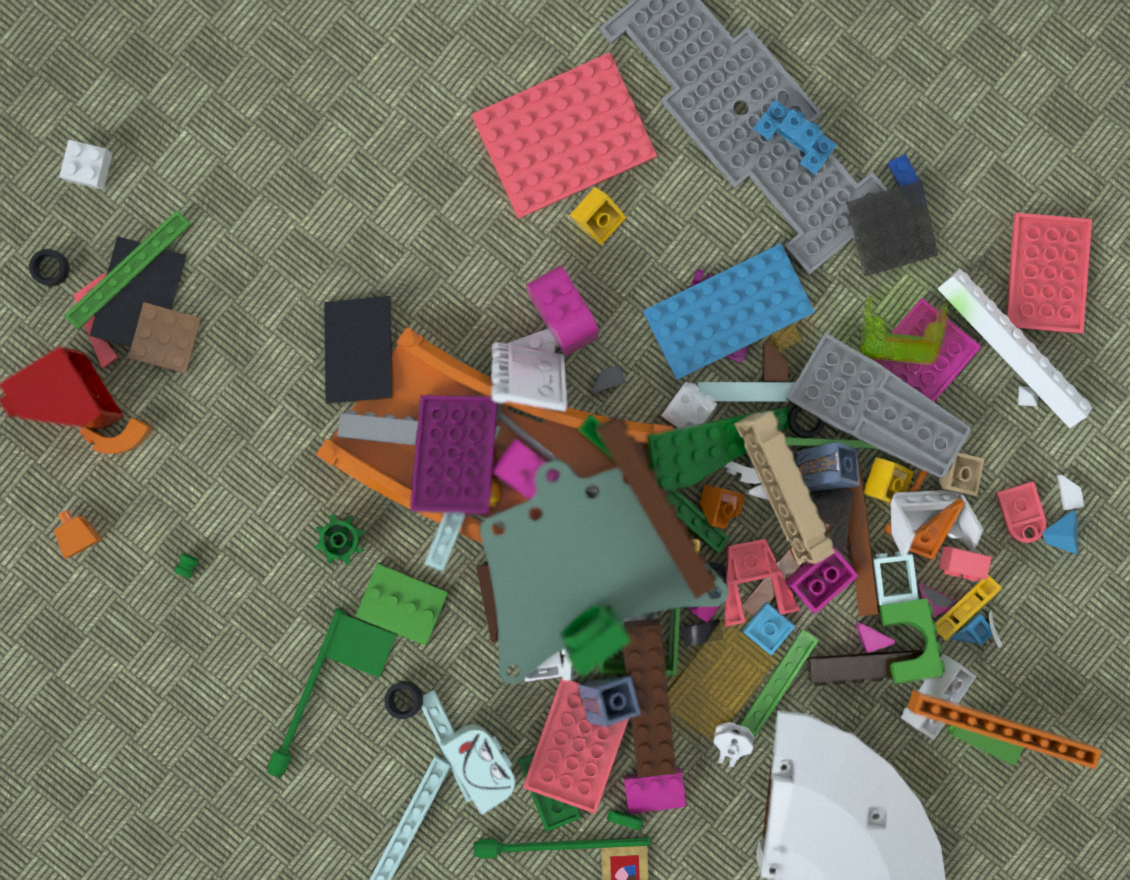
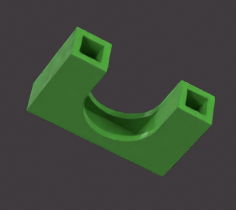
[879,599,945,685]

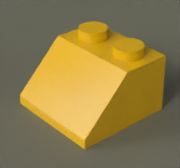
[570,187,627,245]
[864,457,914,504]

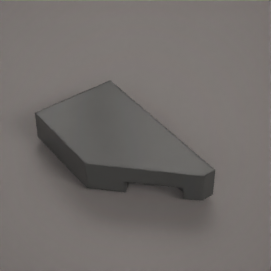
[592,364,626,394]

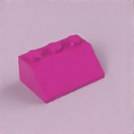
[623,768,686,814]

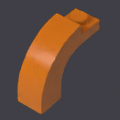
[79,418,153,454]

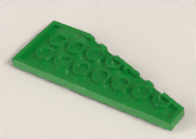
[647,406,789,491]

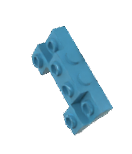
[753,99,837,176]

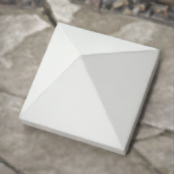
[1018,386,1038,406]

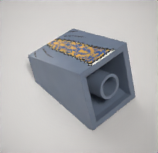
[796,442,860,492]
[578,676,641,727]

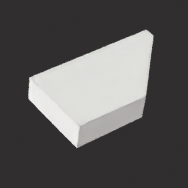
[1057,475,1084,510]

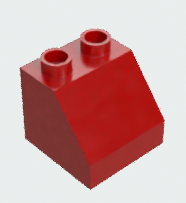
[0,346,124,429]

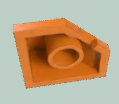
[700,484,745,529]

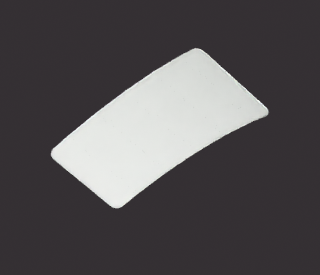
[989,610,1002,648]

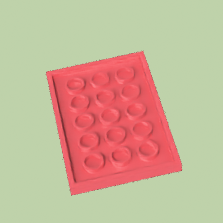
[1006,213,1092,334]
[523,677,629,814]

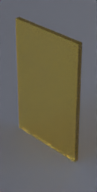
[668,619,776,742]

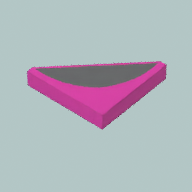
[917,583,958,617]

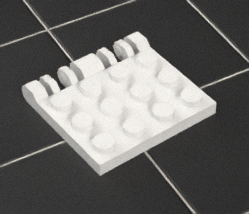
[492,342,567,411]

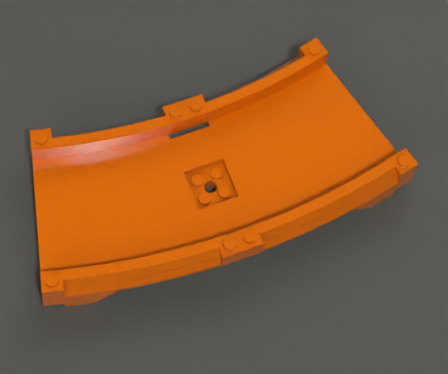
[316,327,674,543]

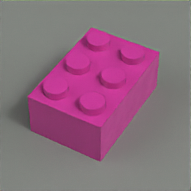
[785,546,858,614]

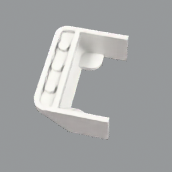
[891,490,983,556]

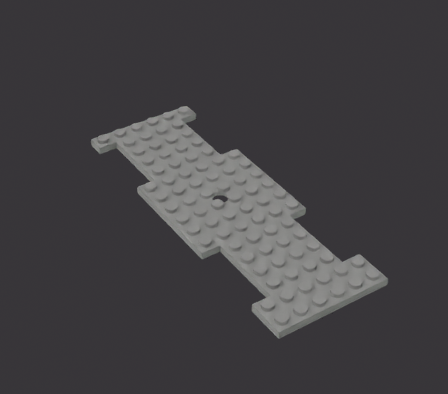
[599,0,897,275]

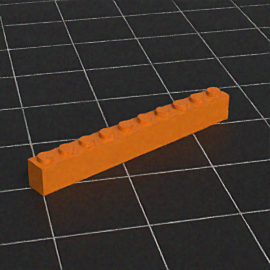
[907,690,1102,769]

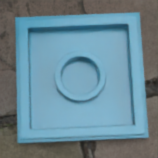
[742,602,796,656]

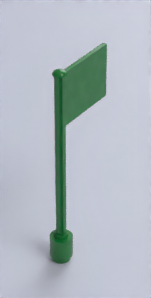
[267,608,397,778]

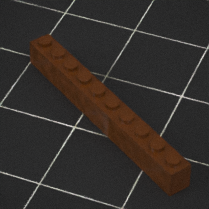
[595,415,717,599]

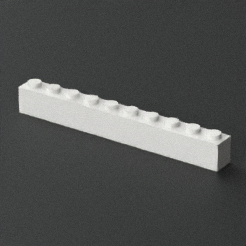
[938,268,1092,428]

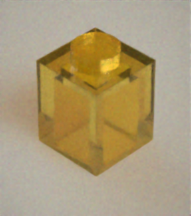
[770,324,802,352]

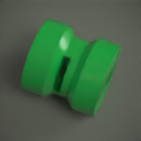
[174,553,199,578]

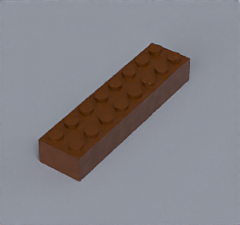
[623,618,676,778]

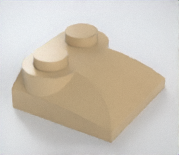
[939,453,985,496]

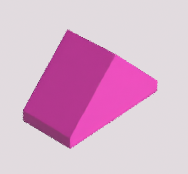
[856,622,895,653]

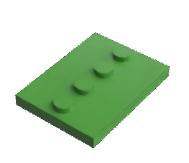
[355,563,448,646]

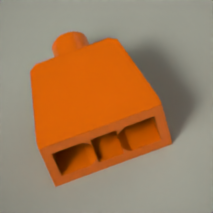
[54,510,102,559]

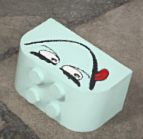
[440,724,515,815]

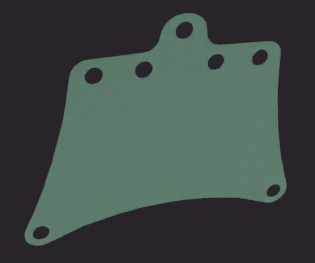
[480,461,729,684]

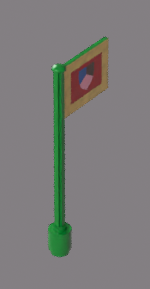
[474,836,651,880]

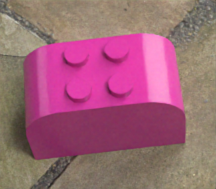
[526,265,598,357]
[492,439,560,500]

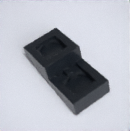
[682,619,723,647]

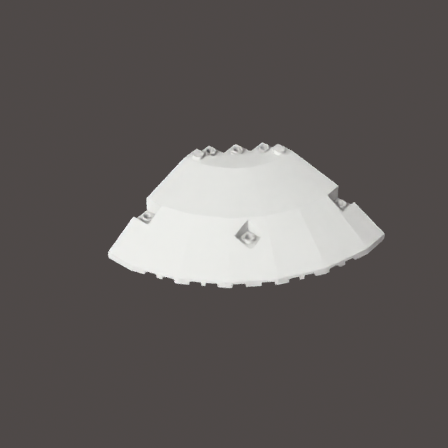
[756,711,946,880]

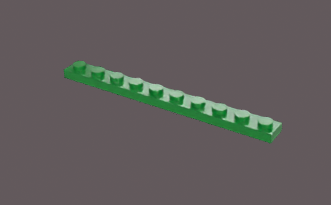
[577,414,730,553]

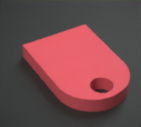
[995,481,1046,543]

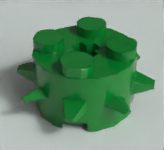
[314,514,365,565]

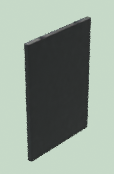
[89,236,186,347]
[324,296,393,404]

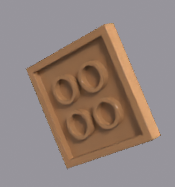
[128,302,201,374]

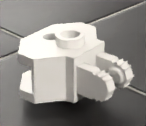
[714,722,754,767]

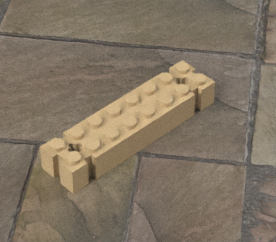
[734,411,835,564]

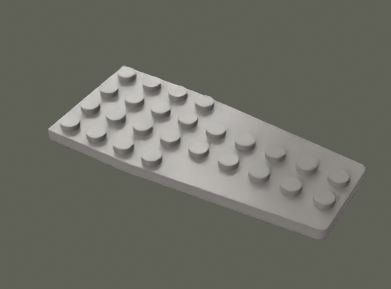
[786,333,971,478]

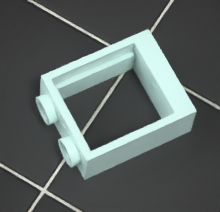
[872,551,919,605]

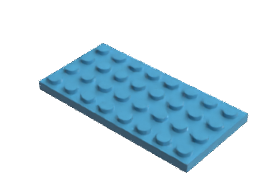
[643,244,815,380]

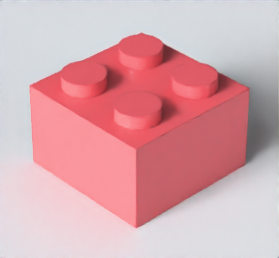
[939,546,991,582]

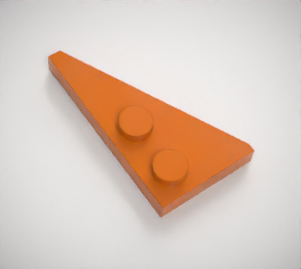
[908,498,965,560]

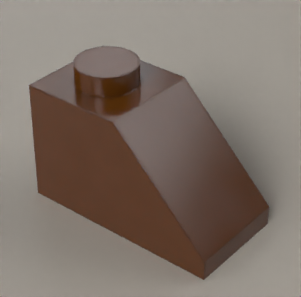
[762,342,791,382]

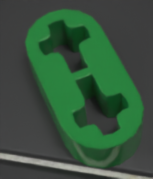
[607,809,644,830]

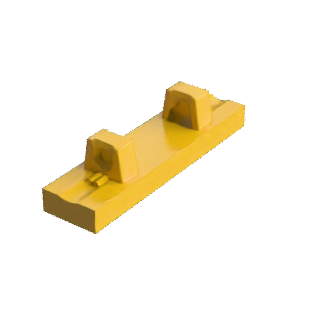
[936,575,1002,642]

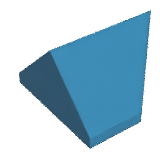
[1042,510,1078,555]
[950,613,993,646]

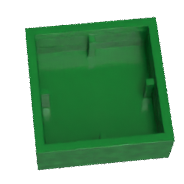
[560,605,631,677]

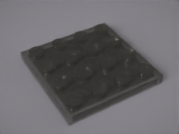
[846,181,938,276]

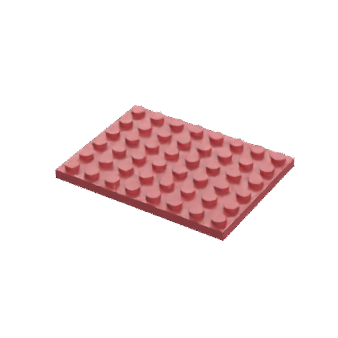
[471,52,657,219]

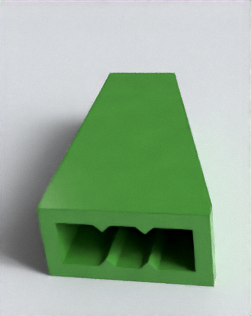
[947,724,1024,766]

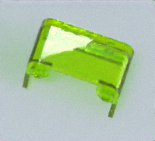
[860,296,948,365]

